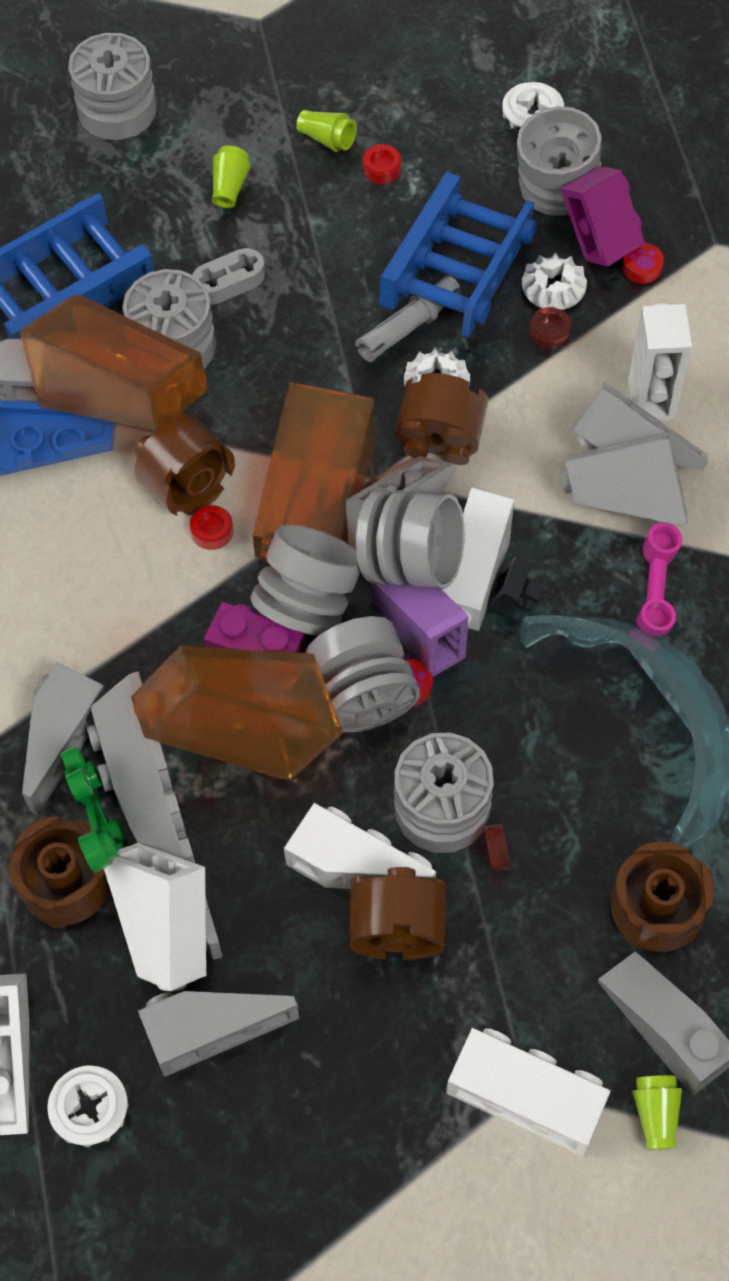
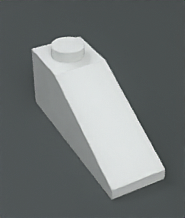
[0,973,29,1135]

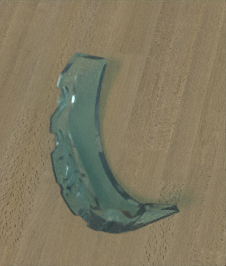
[520,615,729,847]

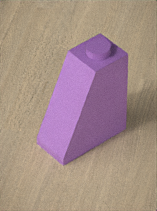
[371,582,469,677]

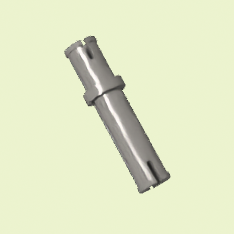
[355,275,462,362]

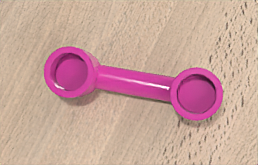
[636,522,683,636]

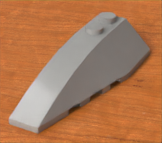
[86,671,223,960]

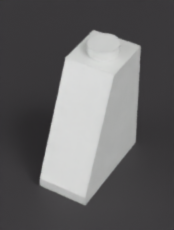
[442,488,514,631]
[104,843,206,991]

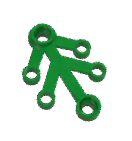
[61,746,128,873]

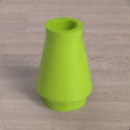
[297,110,357,152]
[212,146,251,208]
[632,1076,682,1150]

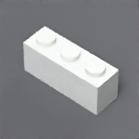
[628,303,692,421]
[446,1028,611,1157]

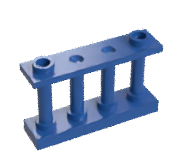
[379,172,537,338]
[0,193,154,341]

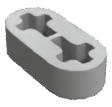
[192,248,265,305]

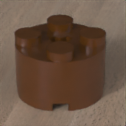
[395,373,489,465]
[133,412,235,516]
[9,817,111,928]
[611,841,714,952]
[349,867,446,960]

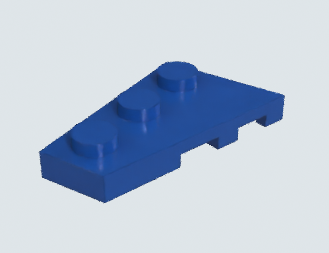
[0,400,118,476]

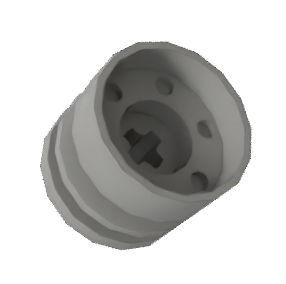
[68,33,157,140]
[517,106,602,216]
[123,269,216,382]
[356,489,465,589]
[250,524,361,635]
[305,616,420,732]
[394,733,494,853]

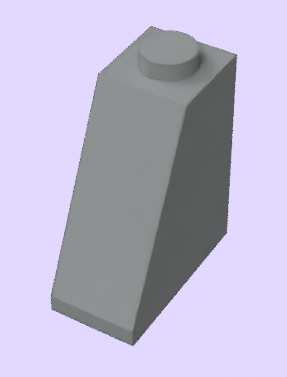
[560,432,688,525]

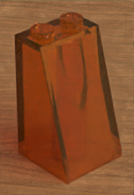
[20,294,209,431]
[252,382,375,563]
[131,646,344,779]

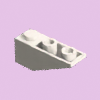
[284,803,436,889]

